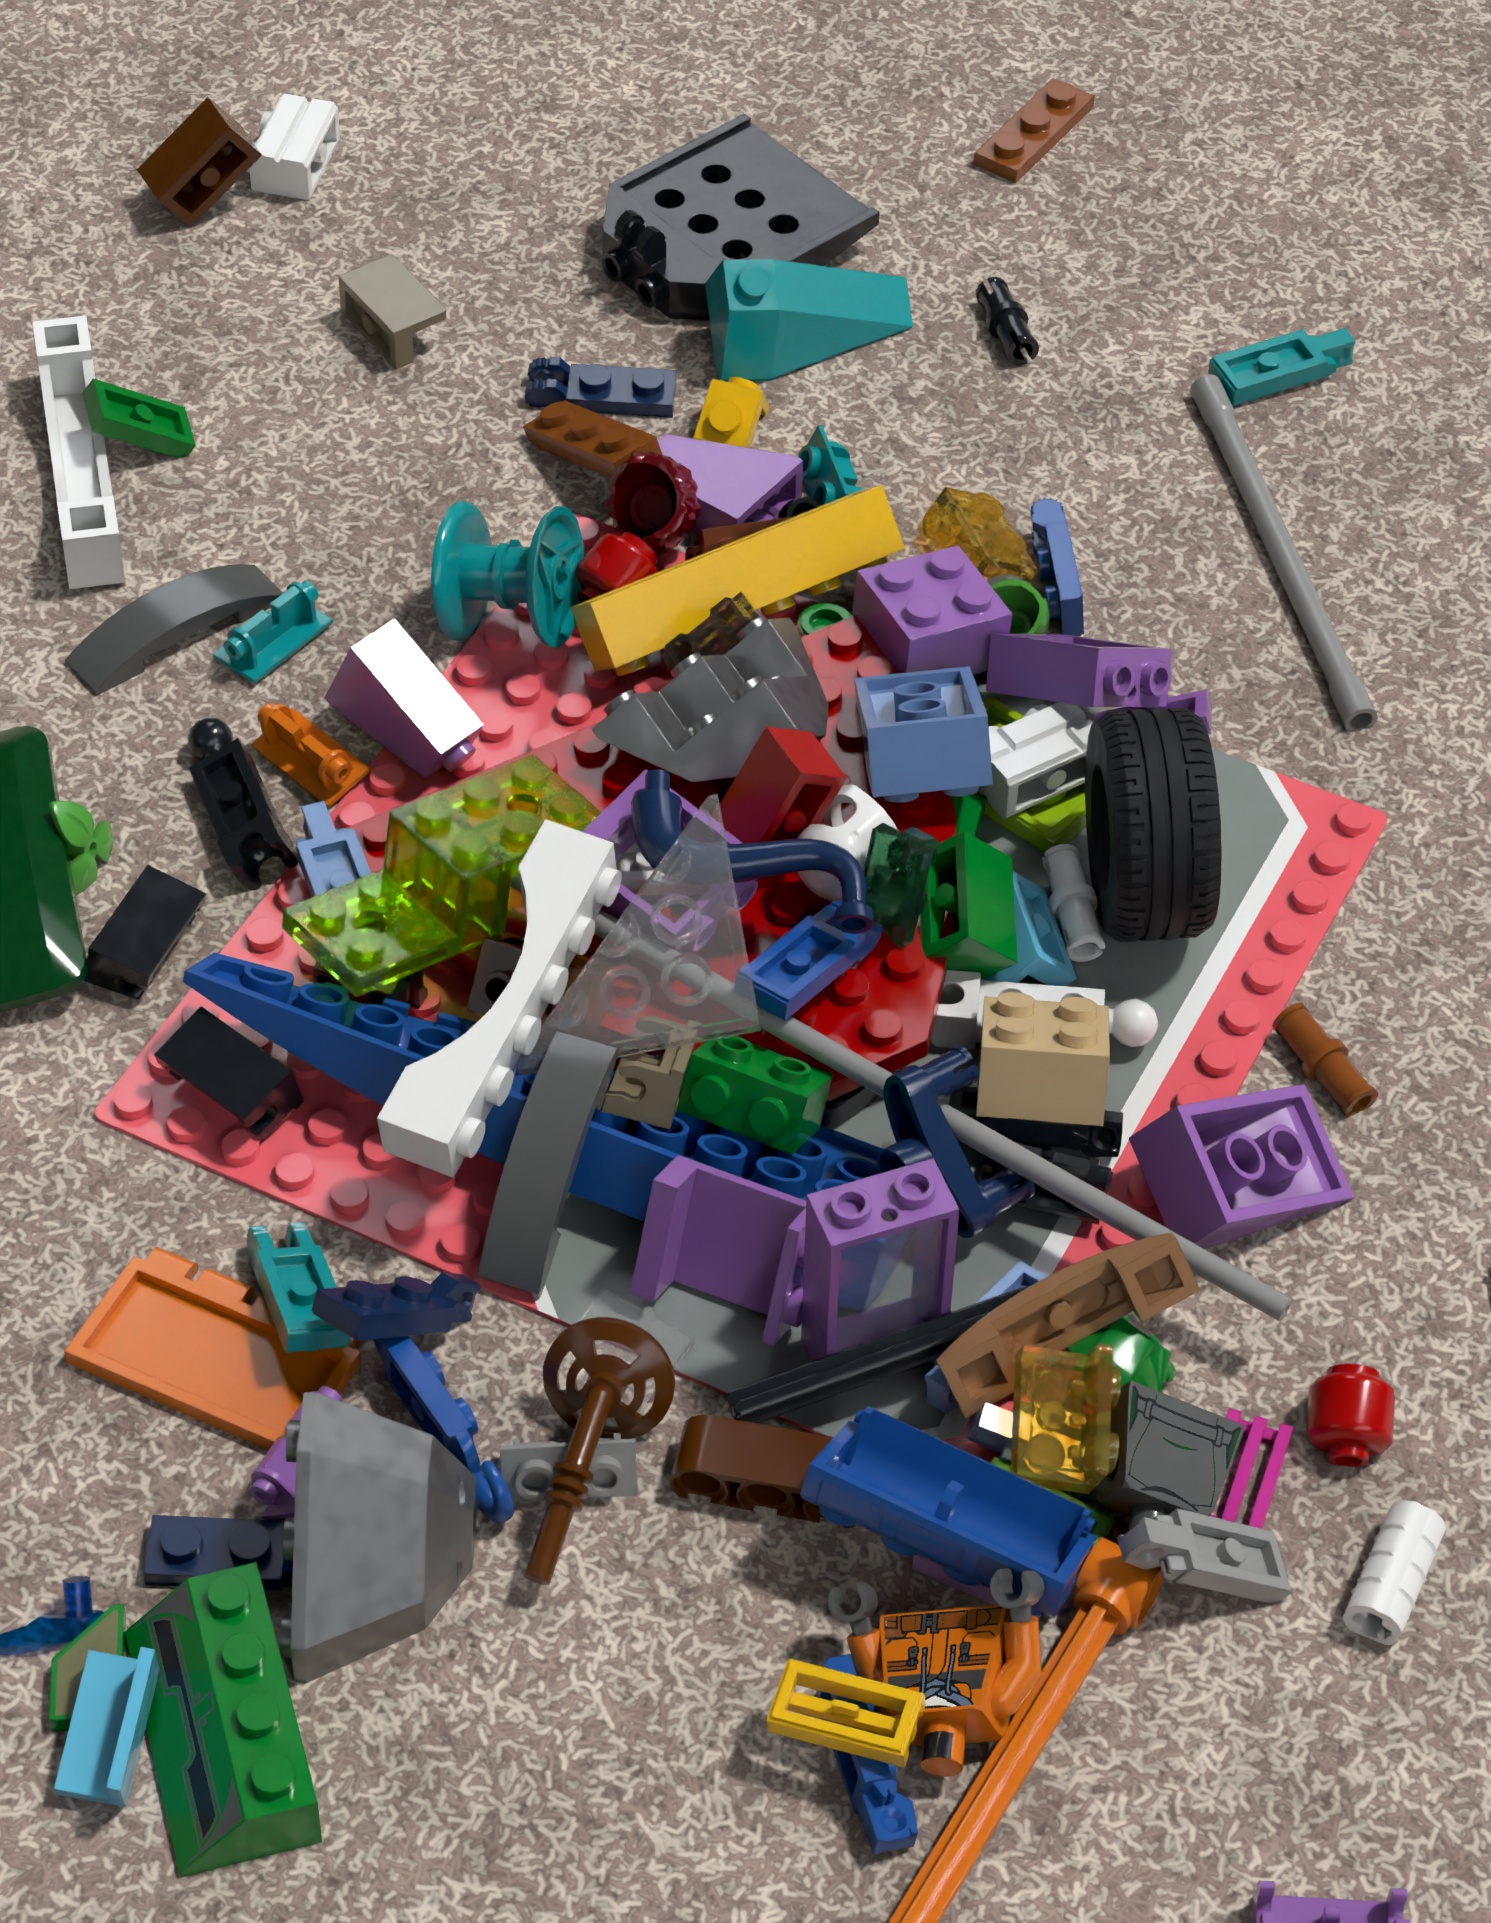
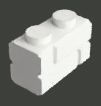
[246,94,340,200]
[979,702,1093,819]

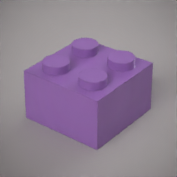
[852,545,1013,675]

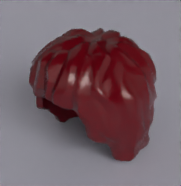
[605,451,701,553]

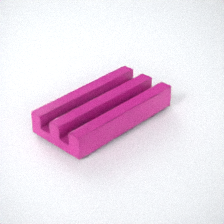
[1211,1408,1293,1529]

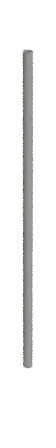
[478,847,1293,1322]

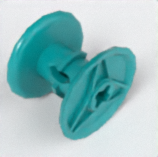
[431,500,584,648]

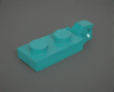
[1208,328,1355,406]

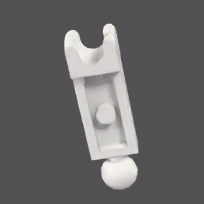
[931,970,1158,1050]

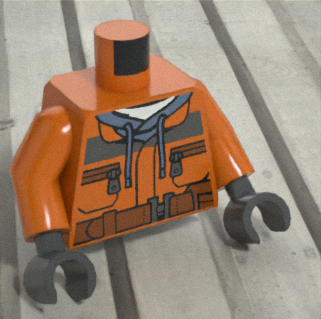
[827,1568,1045,1777]

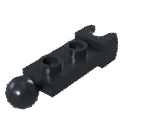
[187,718,299,890]

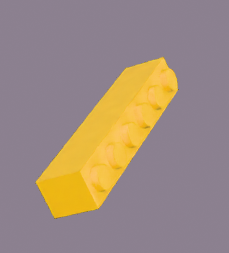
[570,485,905,676]

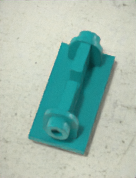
[798,425,862,506]
[213,580,333,684]

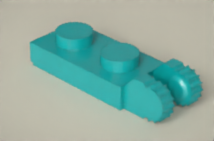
[246,1222,351,1353]

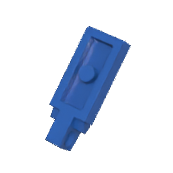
[815,1654,918,1854]

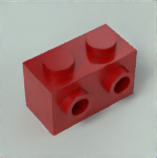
[711,727,847,843]

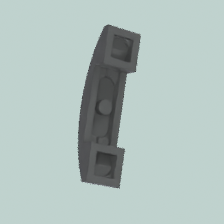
[65,564,283,696]
[478,1031,619,1296]

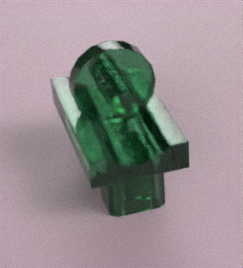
[864,823,940,948]

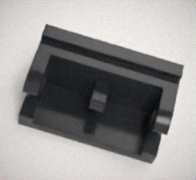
[84,865,207,1000]
[154,1006,304,1138]

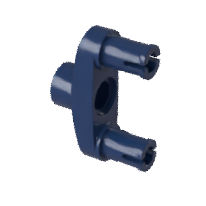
[877,1046,1035,1238]

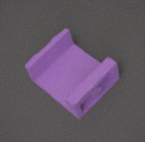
[630,1155,806,1346]

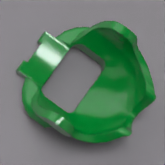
[1041,1316,1176,1392]

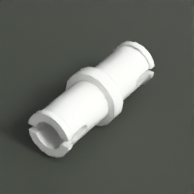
[1042,844,1106,962]

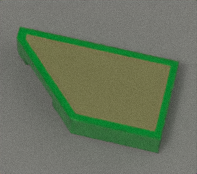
[49,1604,126,1731]

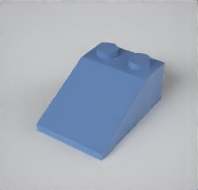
[854,666,993,803]

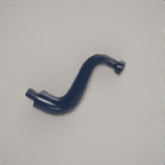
[631,769,874,934]

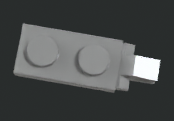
[1117,1508,1291,1603]

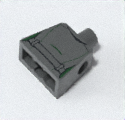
[1096,1381,1245,1532]

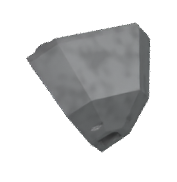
[591,616,829,782]
[280,1392,478,1682]

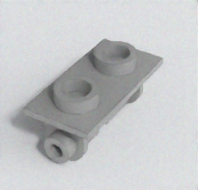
[500,1433,637,1502]

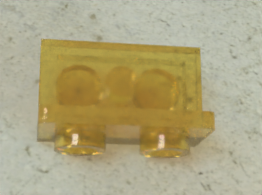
[918,486,1038,582]
[1010,1344,1121,1494]

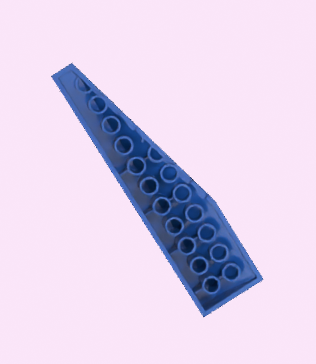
[183,952,911,1306]

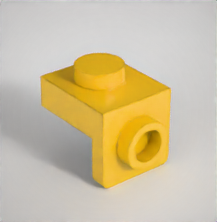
[693,377,770,448]

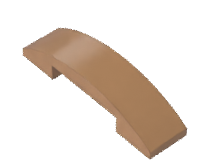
[936,1232,1200,1418]

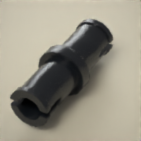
[975,277,1039,366]

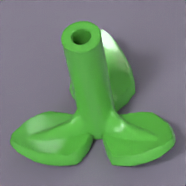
[49,801,113,896]

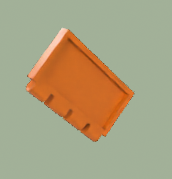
[64,1247,362,1450]

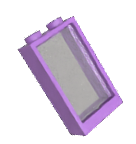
[801,1158,959,1361]

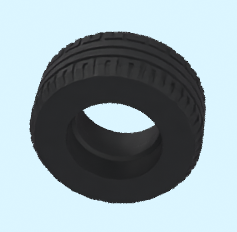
[1085,707,1222,942]

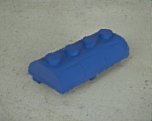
[800,1406,1097,1618]

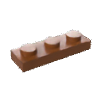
[974,78,1095,183]
[523,400,662,478]

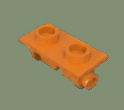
[251,703,371,809]

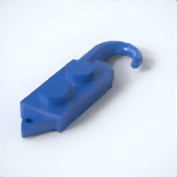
[372,1336,514,1523]

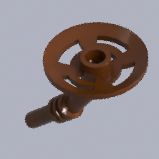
[524,1317,675,1585]

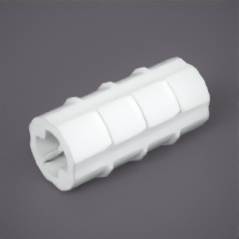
[1343,1500,1446,1646]

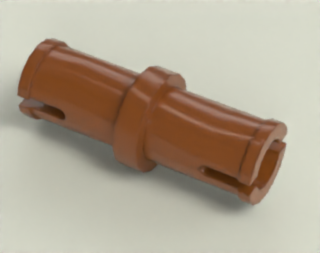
[1272,1003,1378,1118]

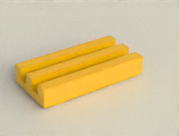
[766,1658,926,1768]

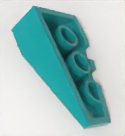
[705,259,913,382]

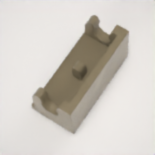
[602,1017,701,1130]

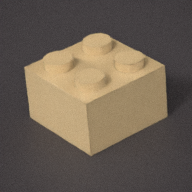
[976,992,1110,1126]

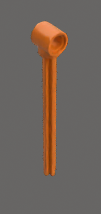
[888,1537,1164,1923]

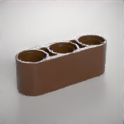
[669,1415,856,1528]

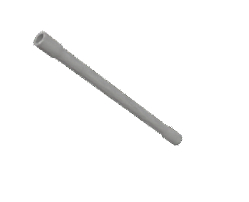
[1190,374,1378,731]

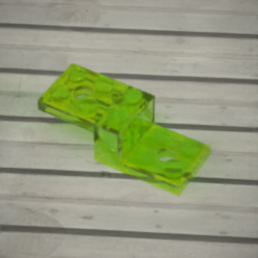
[282,754,601,997]

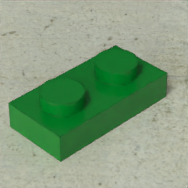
[82,378,196,458]

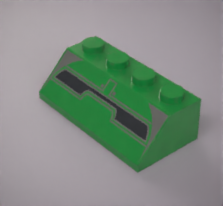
[125,1562,322,1878]

